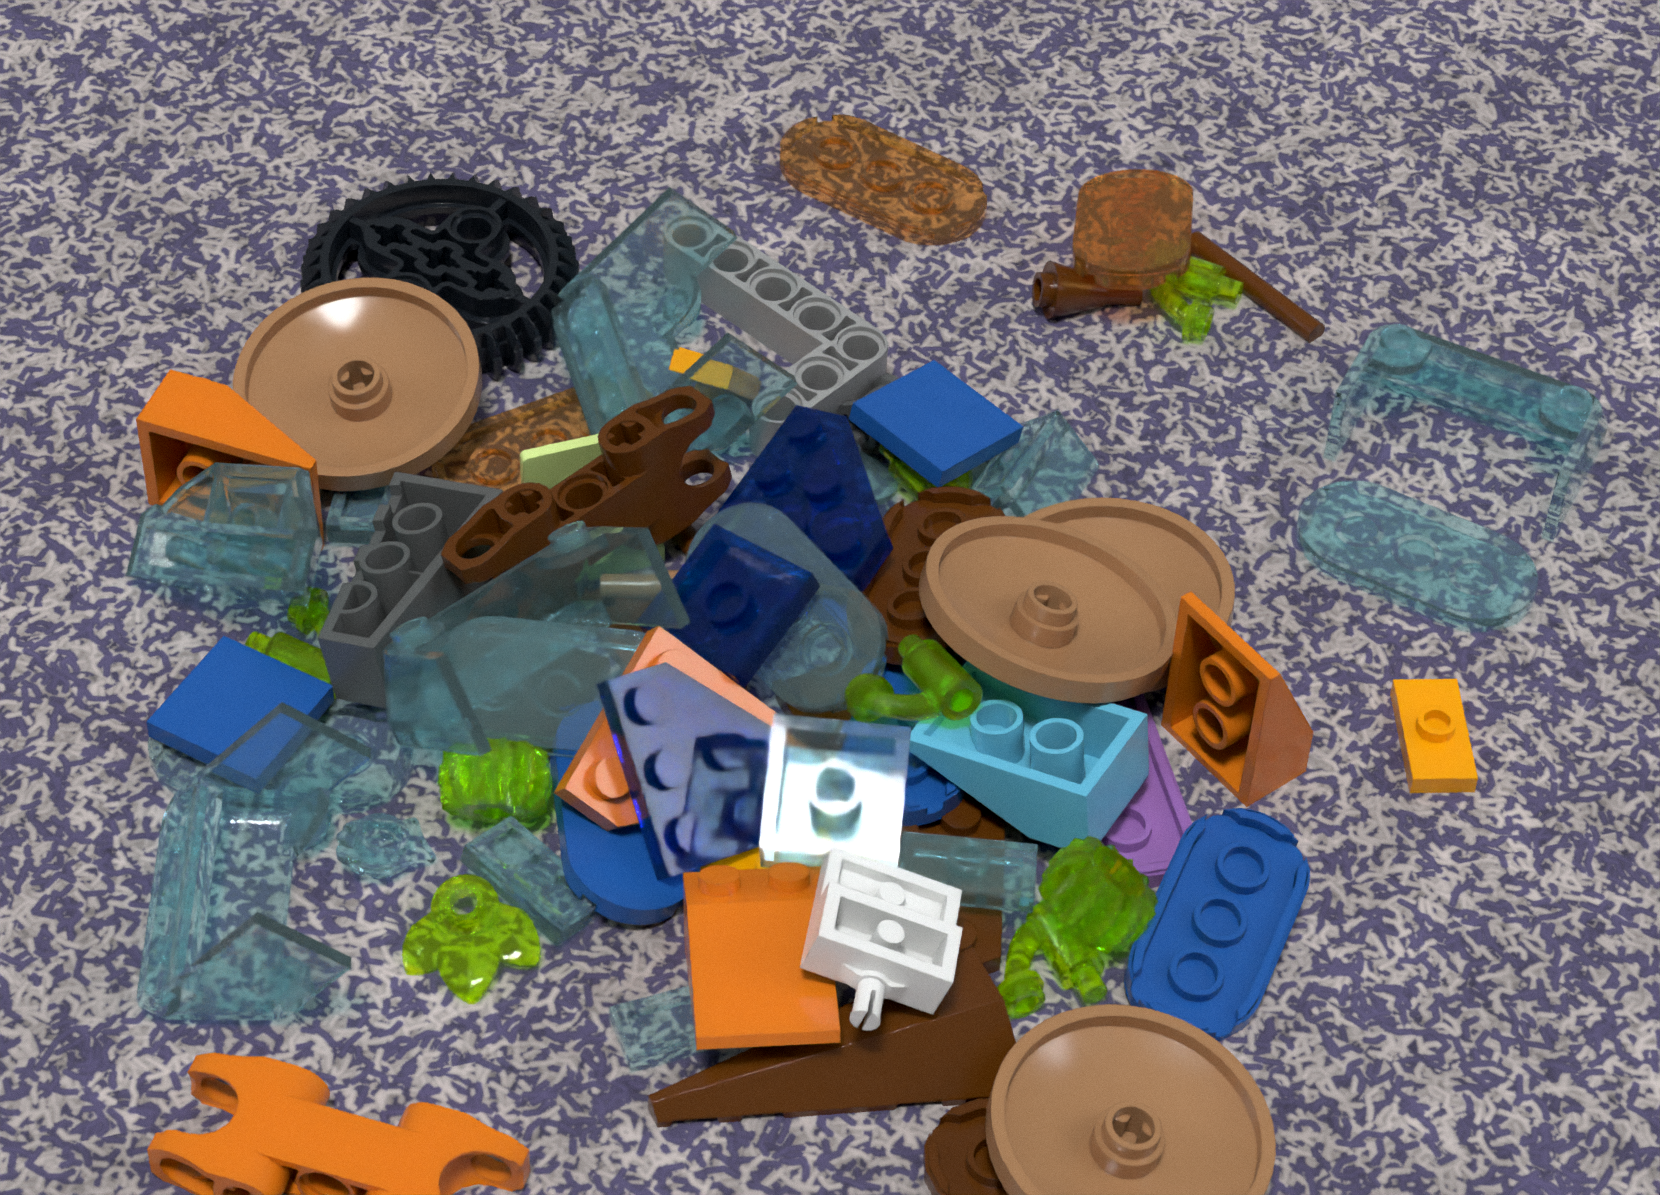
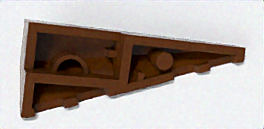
[648,947,1016,1128]

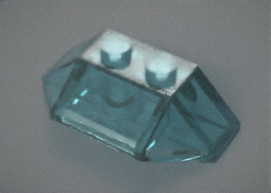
[126,462,323,607]

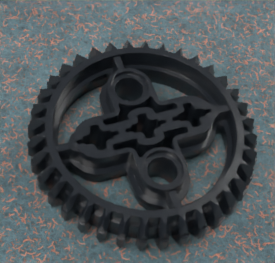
[300,172,580,382]

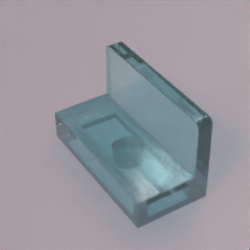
[970,410,1099,517]

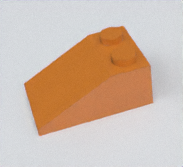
[136,369,325,554]
[1161,591,1314,807]
[683,862,840,1050]

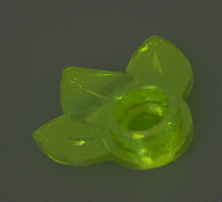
[402,874,541,1005]

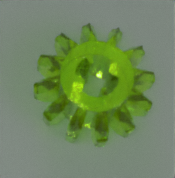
[437,736,552,825]
[1038,836,1158,954]

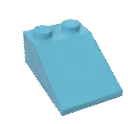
[905,661,1149,857]

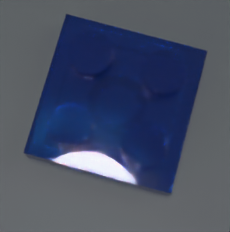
[638,524,821,688]

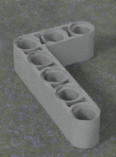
[662,210,888,463]

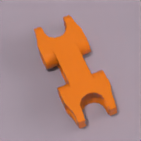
[147,1053,530,1195]

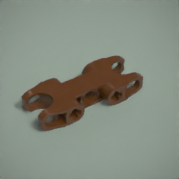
[441,385,732,646]

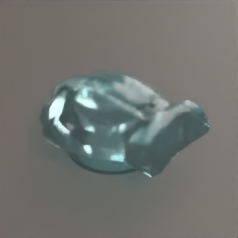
[336,813,436,879]

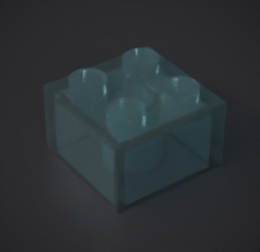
[759,714,911,868]

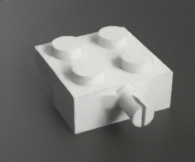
[800,844,963,1030]

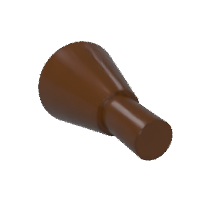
[1032,261,1143,319]

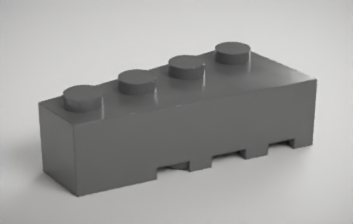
[318,472,504,710]

